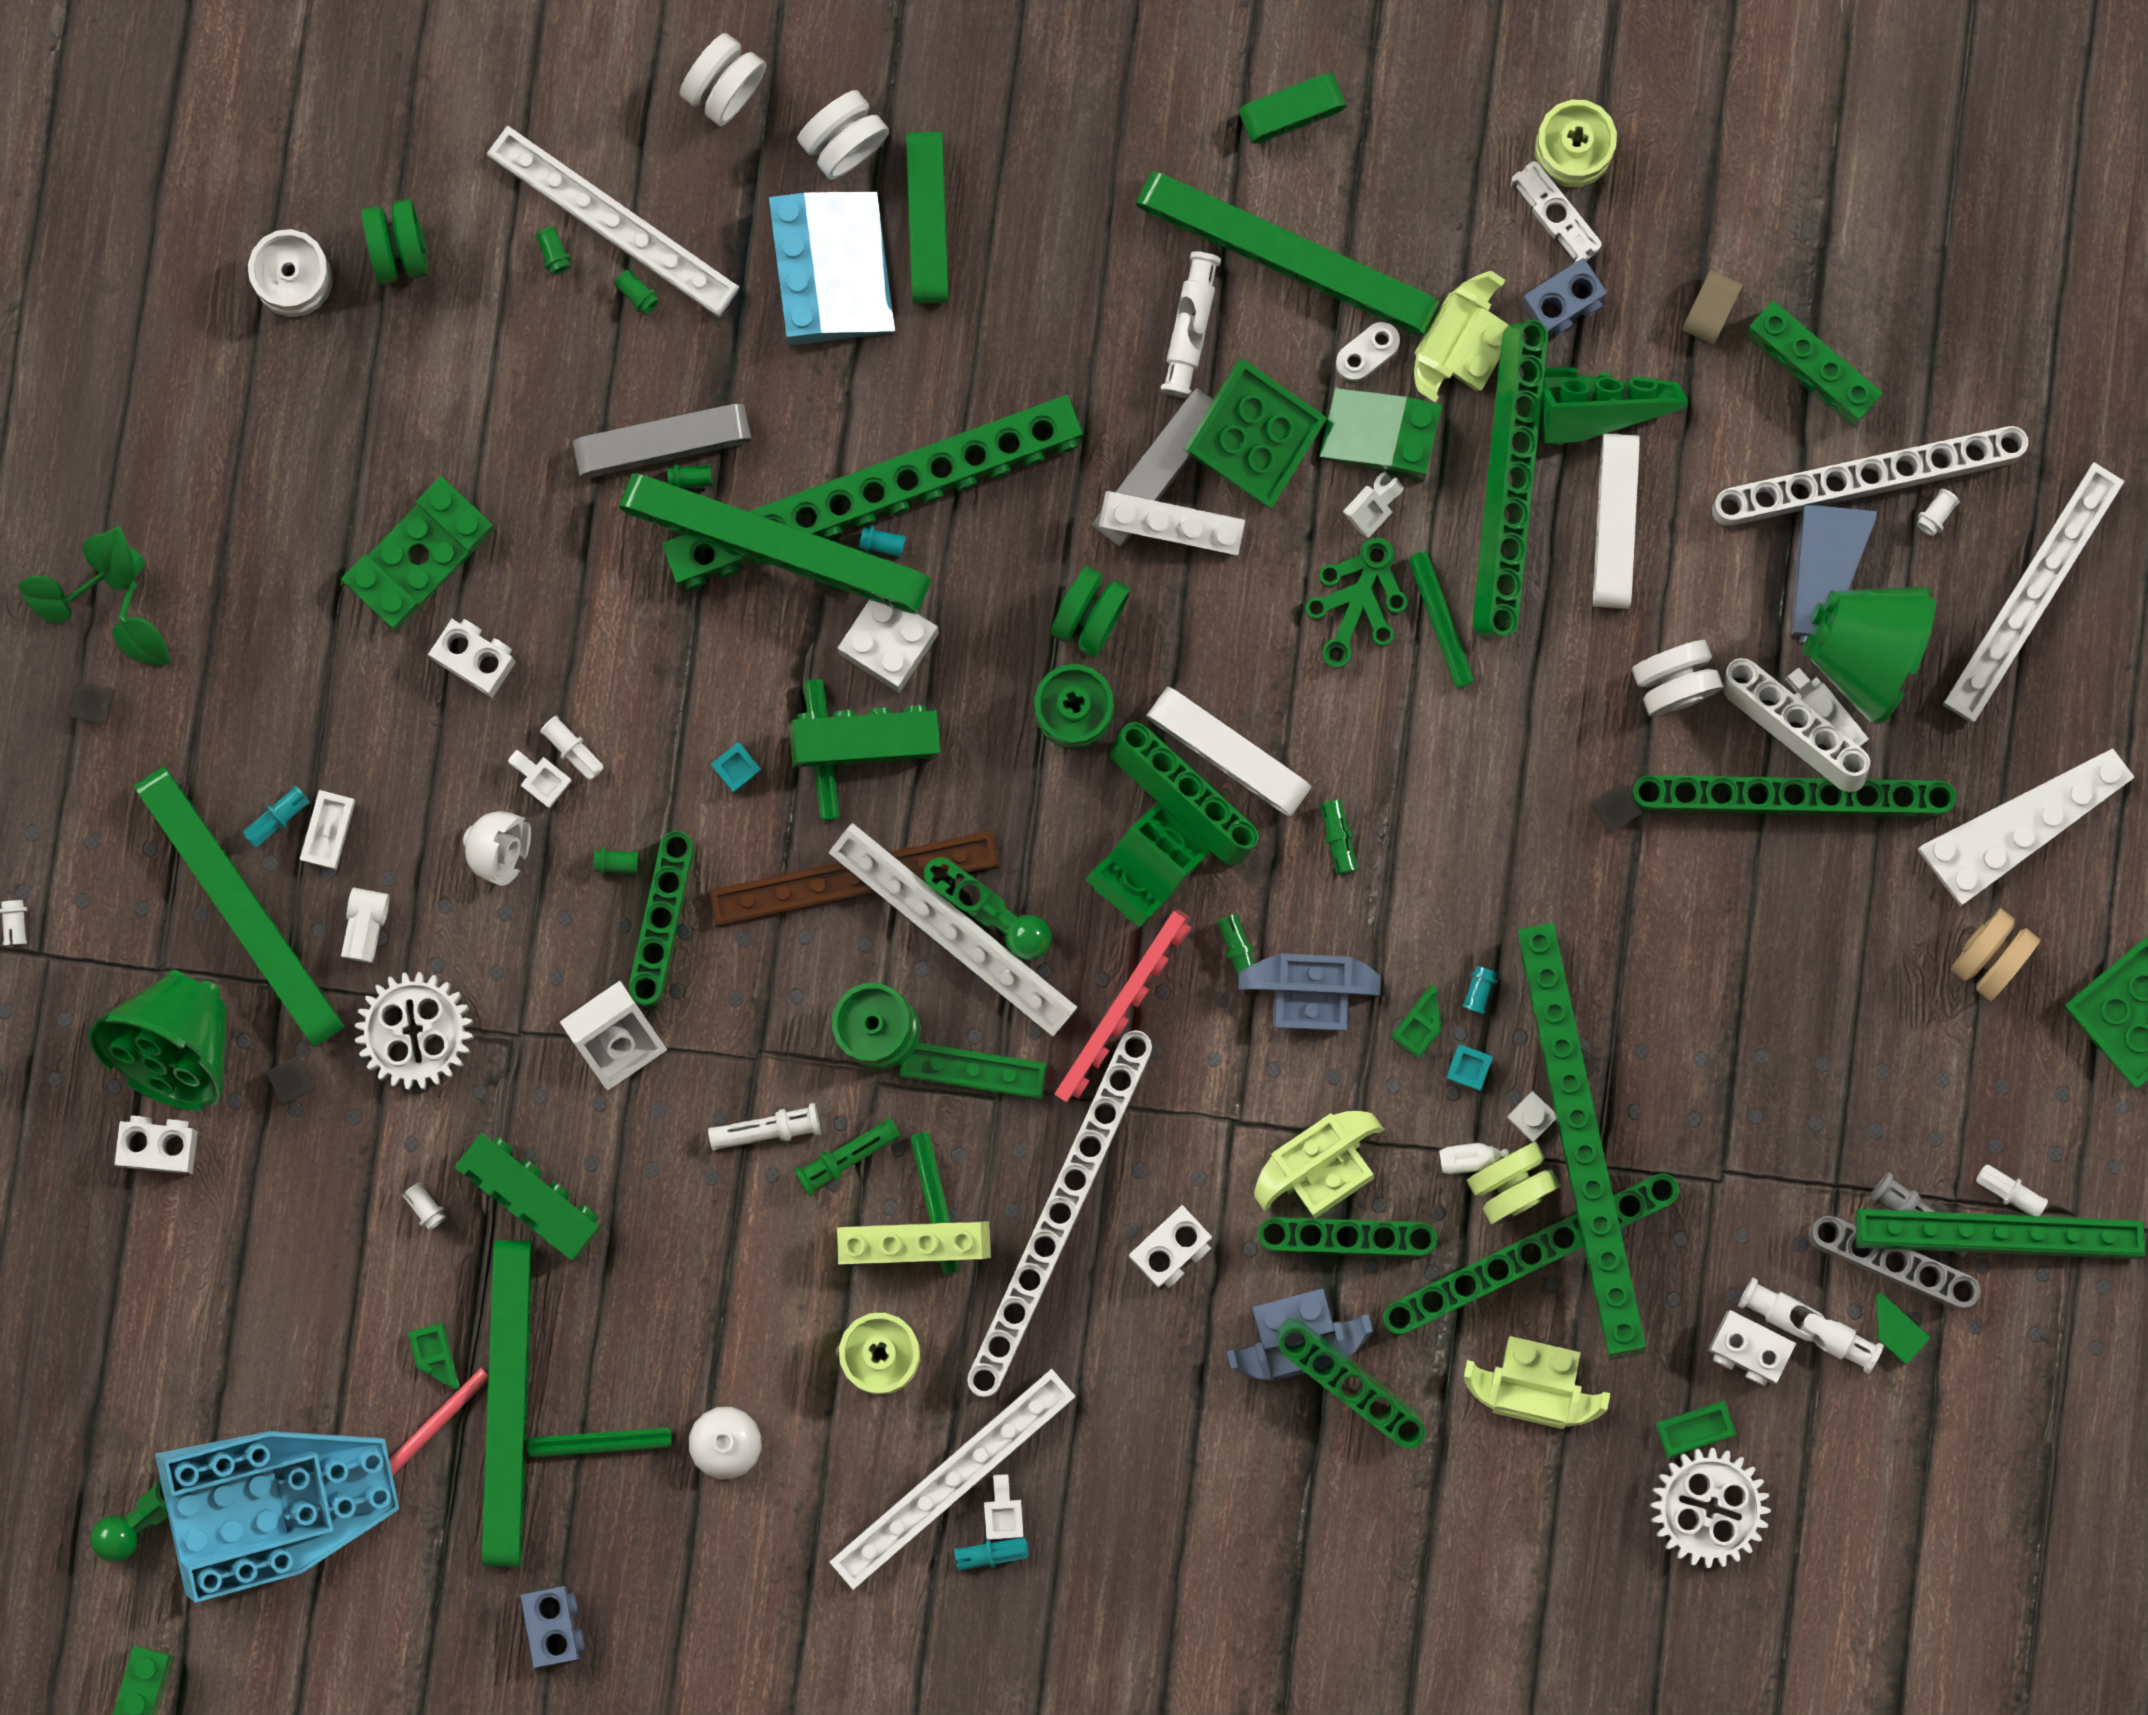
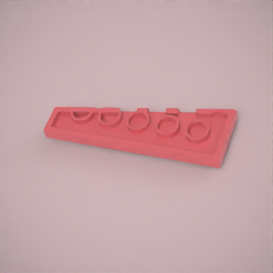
[1055,909,1192,1102]

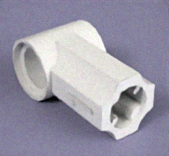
[341,887,390,963]

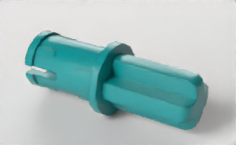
[243,785,310,847]
[954,1537,1029,1572]

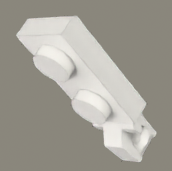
[1785,668,1869,750]

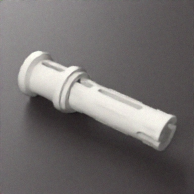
[708,1103,821,1151]

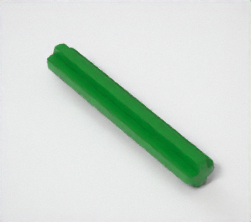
[1409,551,1474,689]
[804,679,840,821]
[911,1132,961,1275]
[527,1428,672,1458]

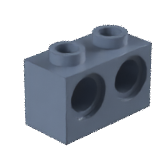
[1521,258,1607,337]
[521,1586,585,1668]

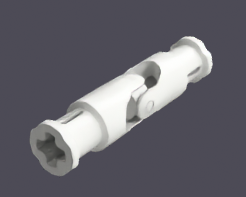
[1160,251,1221,398]
[1738,1277,1884,1374]

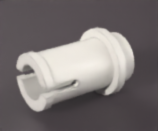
[1917,488,1960,536]
[0,900,28,945]
[402,1182,446,1230]

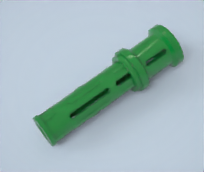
[793,1118,901,1197]

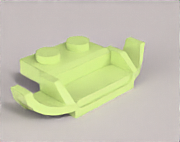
[1414,271,1509,403]
[1254,1111,1384,1219]
[1464,1336,1610,1429]

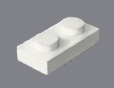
[300,790,356,870]

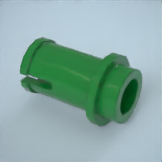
[535,226,572,275]
[614,269,659,315]
[667,464,712,488]
[594,847,638,876]

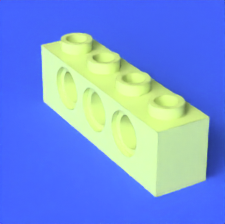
[837,1221,991,1264]

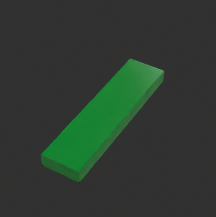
[899,1042,1048,1100]

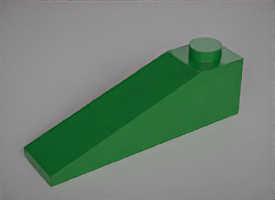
[1539,367,1688,445]

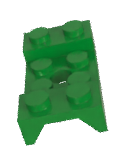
[341,476,495,633]

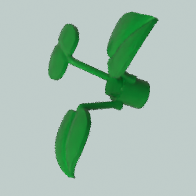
[17,526,172,666]

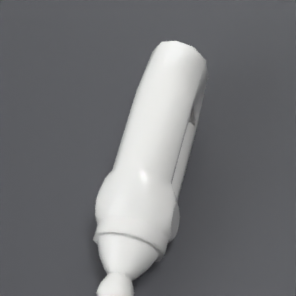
[1439,1143,1509,1175]

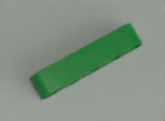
[906,131,949,304]
[1109,722,1259,866]
[629,831,695,1008]
[1257,1217,1437,1257]
[1277,1319,1426,1449]

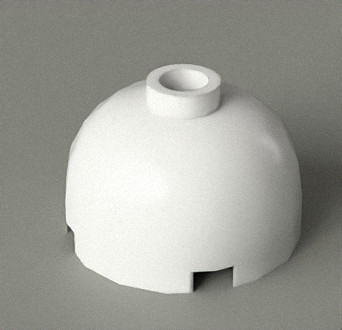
[463,811,531,886]
[689,1407,762,1480]

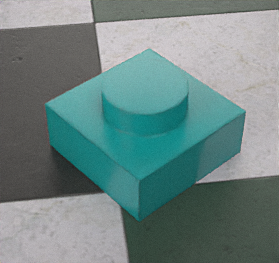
[711,742,762,794]
[1446,1044,1493,1092]

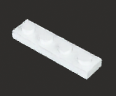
[1099,491,1245,555]

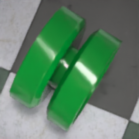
[362,198,429,286]
[1050,565,1131,659]
[1034,664,1114,750]
[832,983,920,1070]

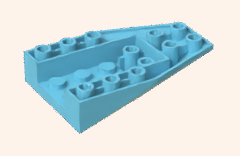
[155,1431,399,1603]

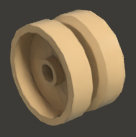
[1950,908,2041,1002]

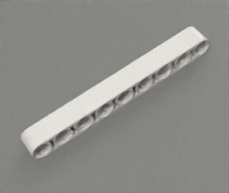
[1712,426,2028,526]

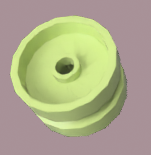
[1535,99,1617,188]
[1466,1142,1561,1225]
[839,1313,920,1395]

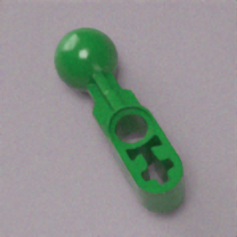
[924,857,1052,961]
[90,1480,168,1563]

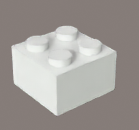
[838,599,939,693]

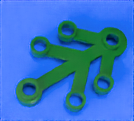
[1305,538,1408,669]

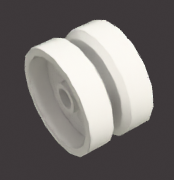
[679,33,767,126]
[797,90,889,180]
[248,229,333,317]
[1631,640,1724,716]

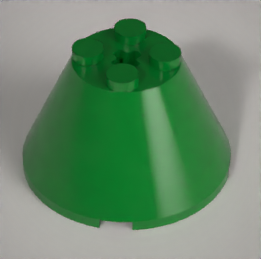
[1802,586,1936,724]
[88,970,227,1111]

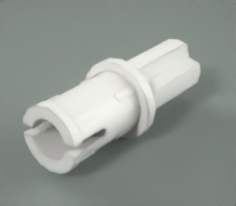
[540,716,604,780]
[1976,1165,2048,1216]

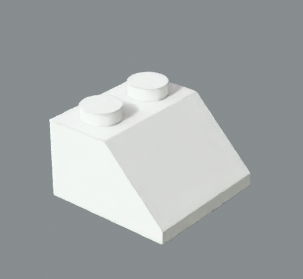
[560,981,667,1091]

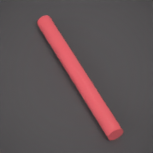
[389,1367,489,1476]

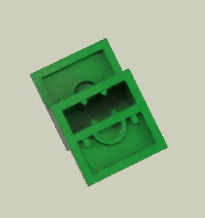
[1085,803,1211,928]

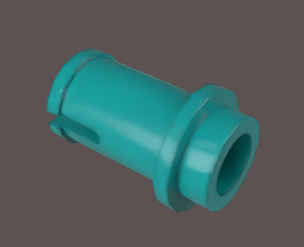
[859,525,906,558]
[1462,966,1498,1014]

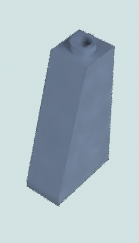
[1790,505,1877,645]

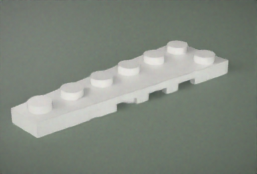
[1917,748,2134,906]

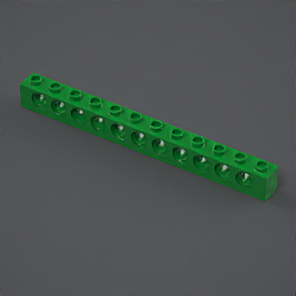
[662,394,1083,590]
[1517,922,1646,1361]

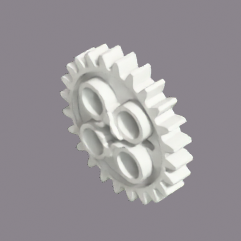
[355,972,474,1091]
[1650,1448,1771,1568]

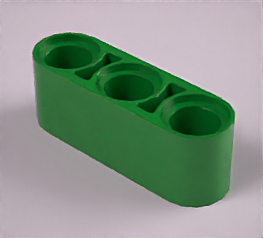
[1238,73,1347,144]

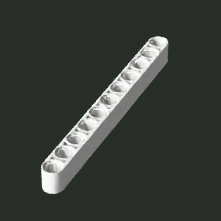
[967,1030,1152,1398]

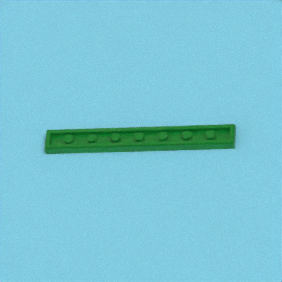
[1855,1209,2146,1260]

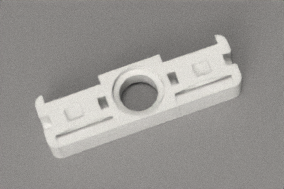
[1511,161,1601,263]

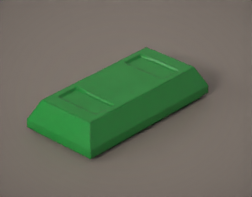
[1655,1400,1737,1458]

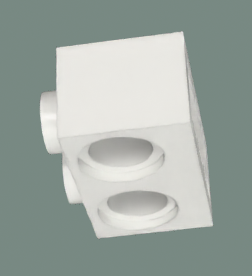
[428,619,516,698]
[115,1116,198,1175]
[1128,1205,1212,1289]

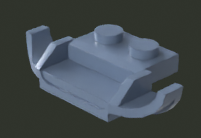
[1238,953,1381,1031]
[1227,1289,1373,1382]

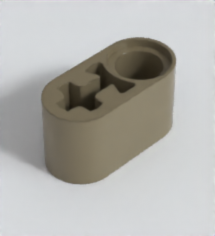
[1682,269,1743,345]

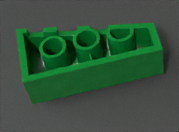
[454,1133,602,1263]

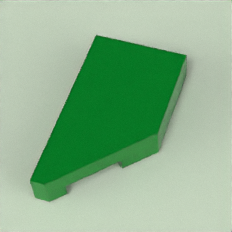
[1390,984,1441,1060]
[1875,1292,1931,1365]
[407,1323,461,1390]

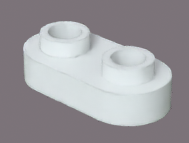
[1336,322,1400,382]

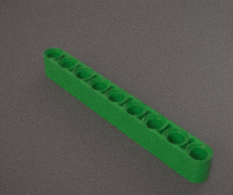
[1135,171,1439,336]
[1473,320,1548,639]
[618,473,931,614]
[134,765,345,1048]
[1630,775,1957,818]
[1382,1173,1679,1336]
[482,1240,533,1568]

